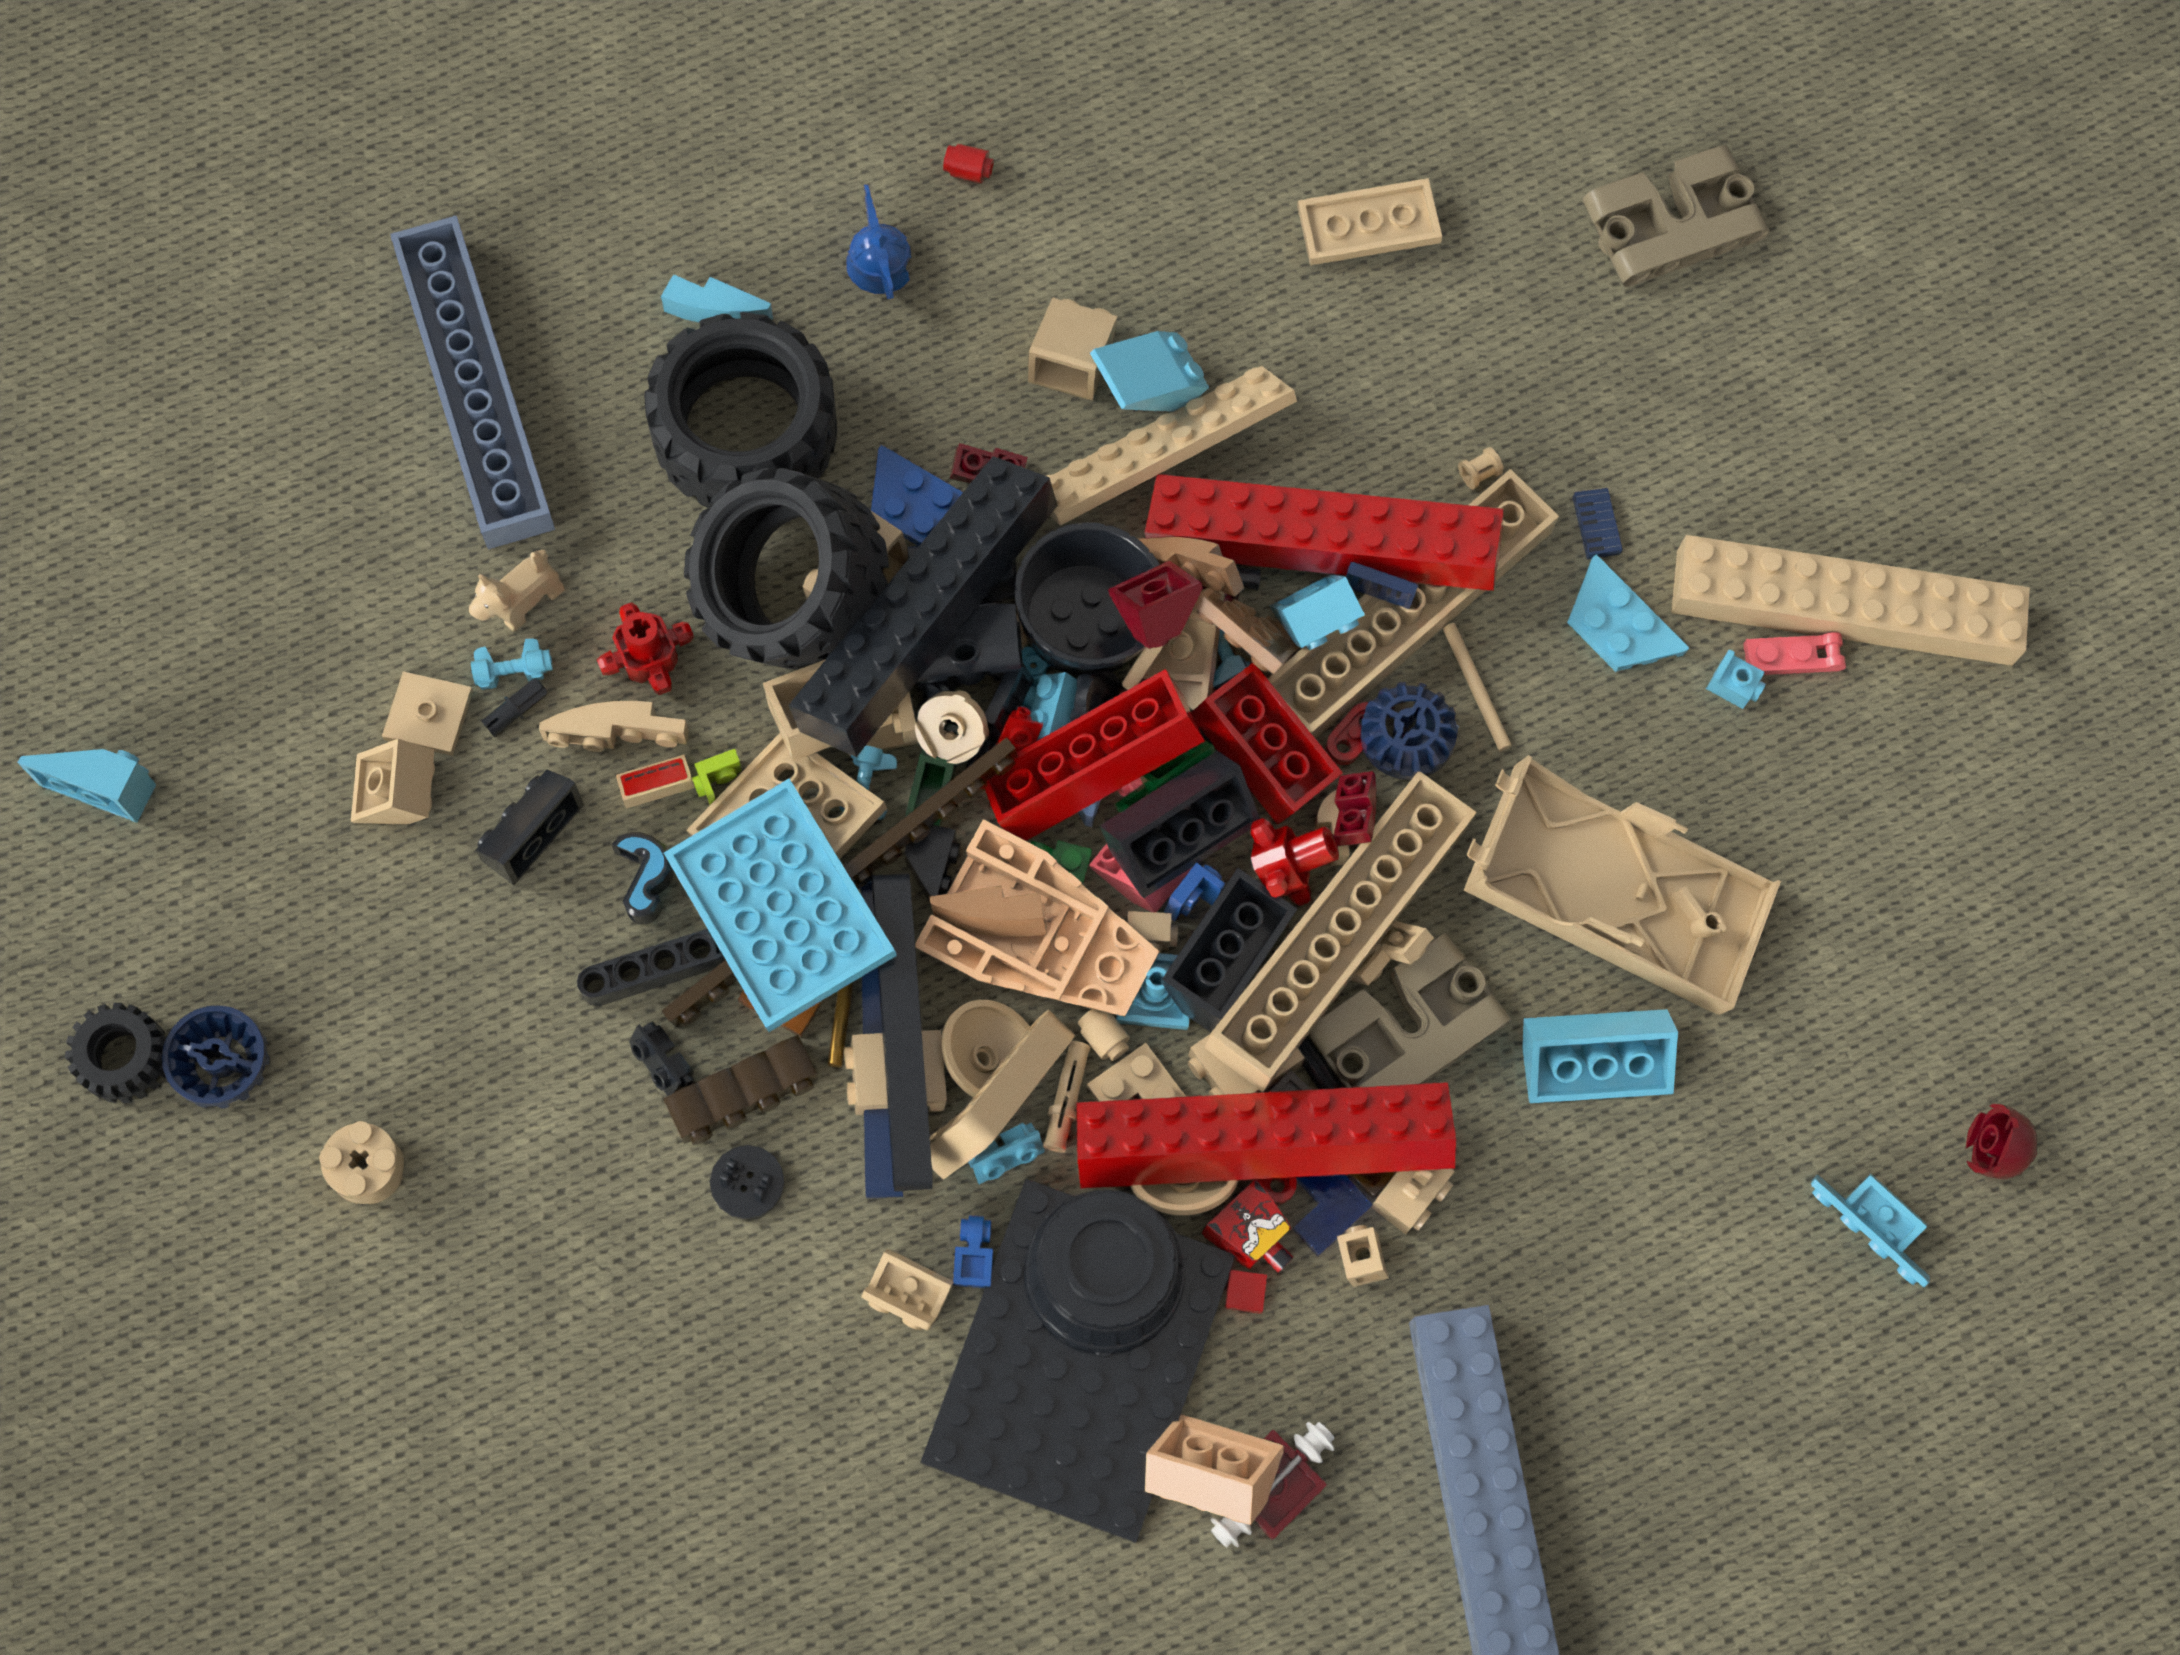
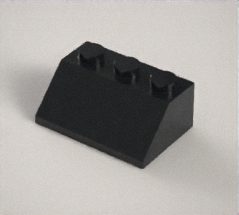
[476,769,584,886]

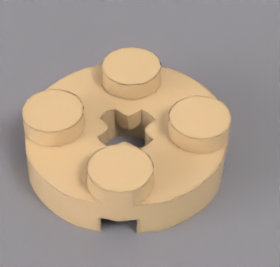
[915,690,989,764]

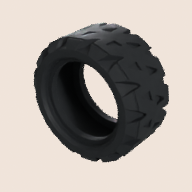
[644,312,838,508]
[684,468,889,670]

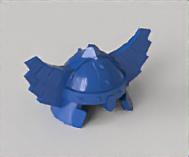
[846,184,911,299]

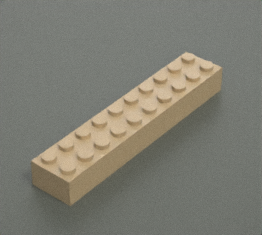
[1267,469,1559,739]
[1671,535,2030,666]
[1204,772,1477,1092]

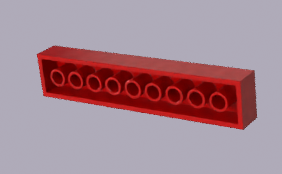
[1144,474,1504,591]
[1076,1082,1456,1189]

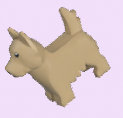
[469,550,565,632]

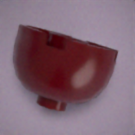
[1965,1104,2038,1180]

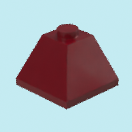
[1108,560,1203,649]

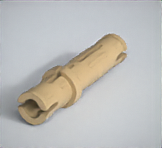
[1043,1041,1091,1153]

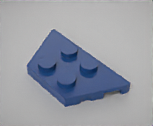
[871,445,963,546]

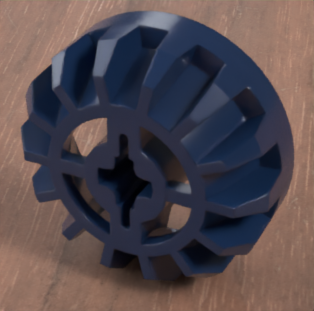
[1360,682,1458,780]
[162,1005,270,1109]

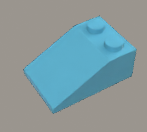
[1090,331,1209,412]
[1270,574,1365,650]
[17,749,156,823]

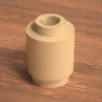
[1078,1009,1130,1061]

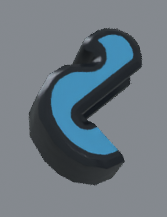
[611,832,674,924]

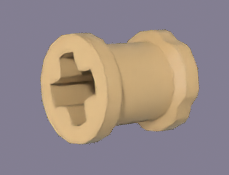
[1458,447,1504,489]

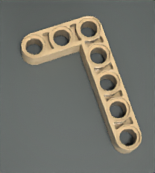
[930,1009,1075,1179]

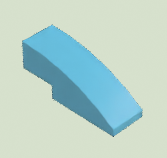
[661,274,773,322]

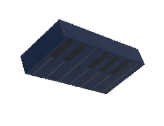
[1572,488,1623,559]
[1346,562,1418,609]

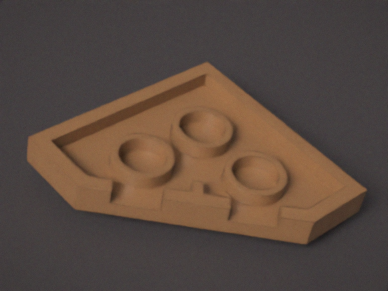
[1195,587,1300,674]

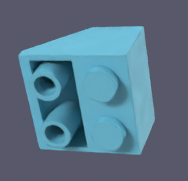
[1021,672,1077,741]

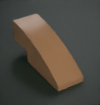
[930,885,1047,937]

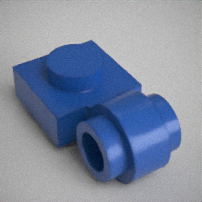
[953,1215,993,1288]

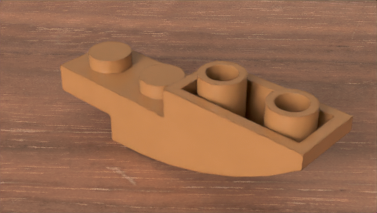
[1138,537,1244,596]

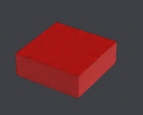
[1225,1270,1267,1314]

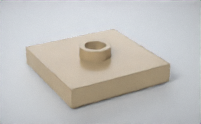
[382,671,473,756]

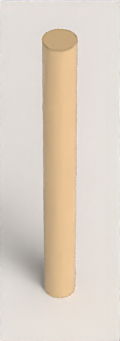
[1442,623,1512,752]

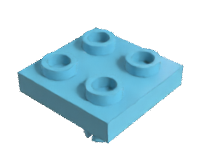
[1116,953,1189,1030]

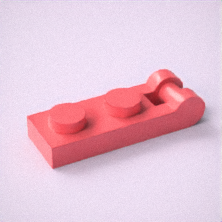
[1743,632,1846,675]

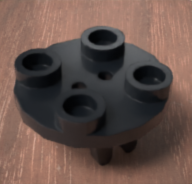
[710,1145,785,1220]

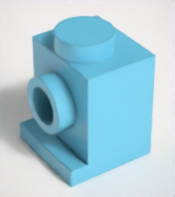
[1706,649,1766,709]

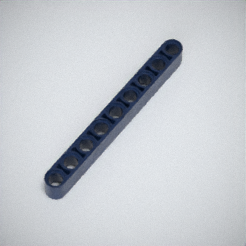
[861,880,903,1198]

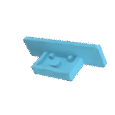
[1811,1173,1930,1288]

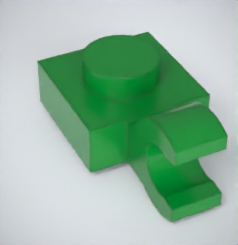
[1031,840,1092,885]

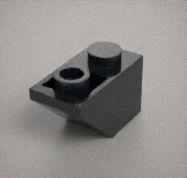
[904,824,961,905]

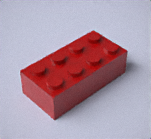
[1191,663,1343,825]

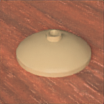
[941,1000,1030,1098]
[1131,1180,1239,1215]

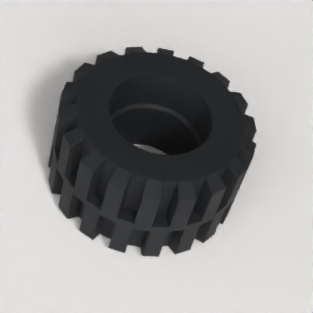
[65,1003,166,1103]

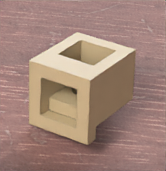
[1126,911,1178,953]
[1337,1225,1389,1287]

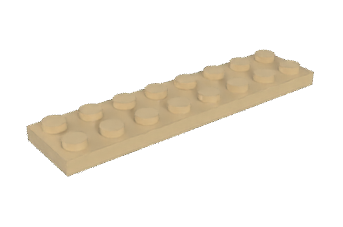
[1047,366,1297,526]

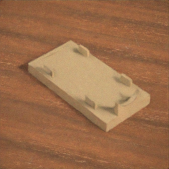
[1297,178,1442,266]

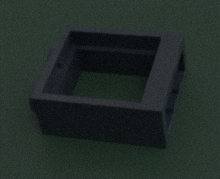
[921,663,1034,738]

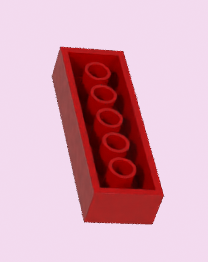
[985,669,1204,841]

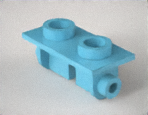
[968,1122,1045,1184]

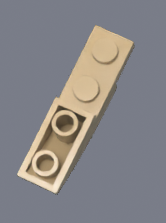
[539,701,689,752]

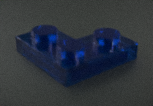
[1293,1175,1373,1257]

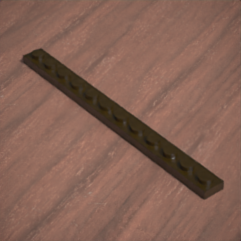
[662,737,1018,1027]

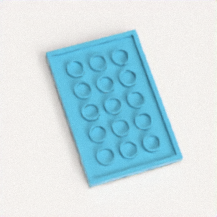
[664,779,897,1032]

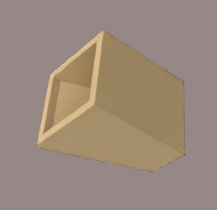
[1028,298,1117,401]

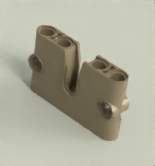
[1582,145,1770,287]
[1308,933,1512,1088]

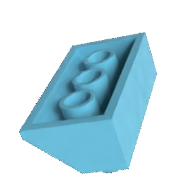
[1522,1009,1678,1103]

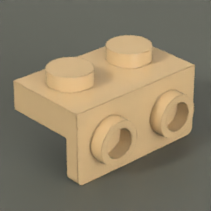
[861,1248,954,1330]

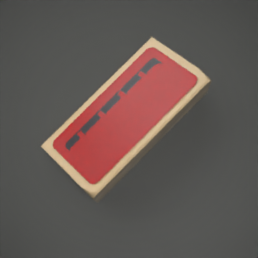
[616,755,695,809]

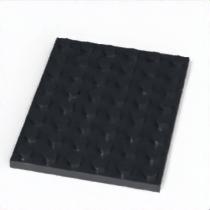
[920,1179,1235,1544]

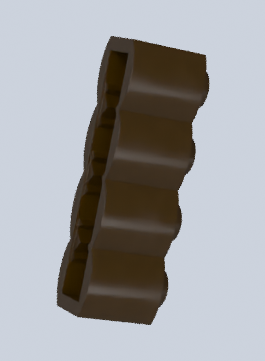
[663,1035,818,1145]

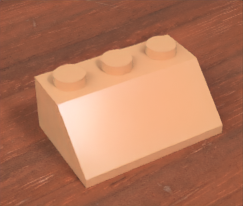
[1145,1414,1284,1525]

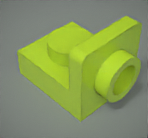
[692,748,742,805]

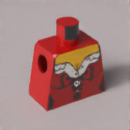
[1201,1179,1294,1273]

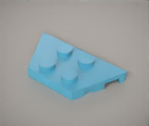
[1567,554,1689,672]

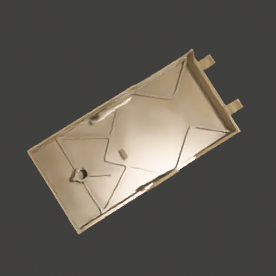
[1464,755,1781,1015]

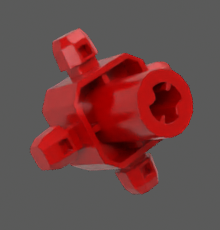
[597,603,694,695]
[1251,818,1339,906]

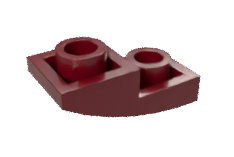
[950,443,1028,483]
[1333,771,1376,846]

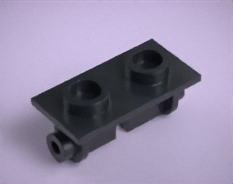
[629,1021,695,1096]

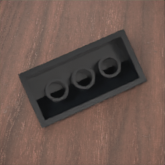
[1100,751,1260,898]
[1160,868,1297,1033]

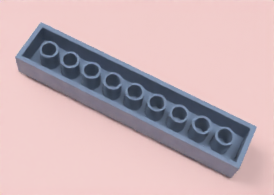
[390,216,555,549]
[1409,1305,1559,1655]

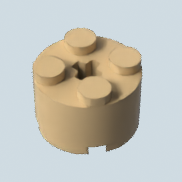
[319,1121,404,1204]

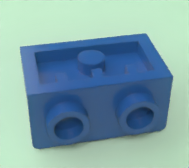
[1164,863,1225,922]

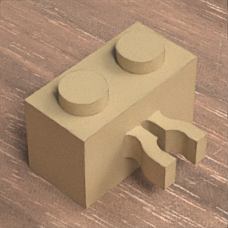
[1371,1169,1455,1235]

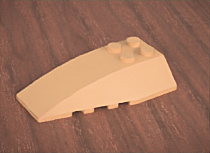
[915,819,1159,1017]

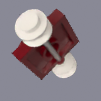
[1211,1422,1335,1547]

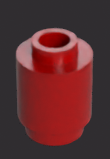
[943,143,994,184]

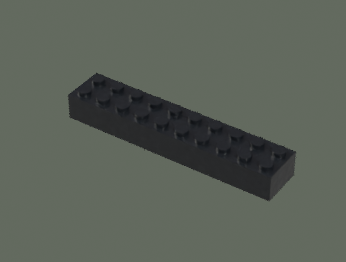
[788,456,1058,757]

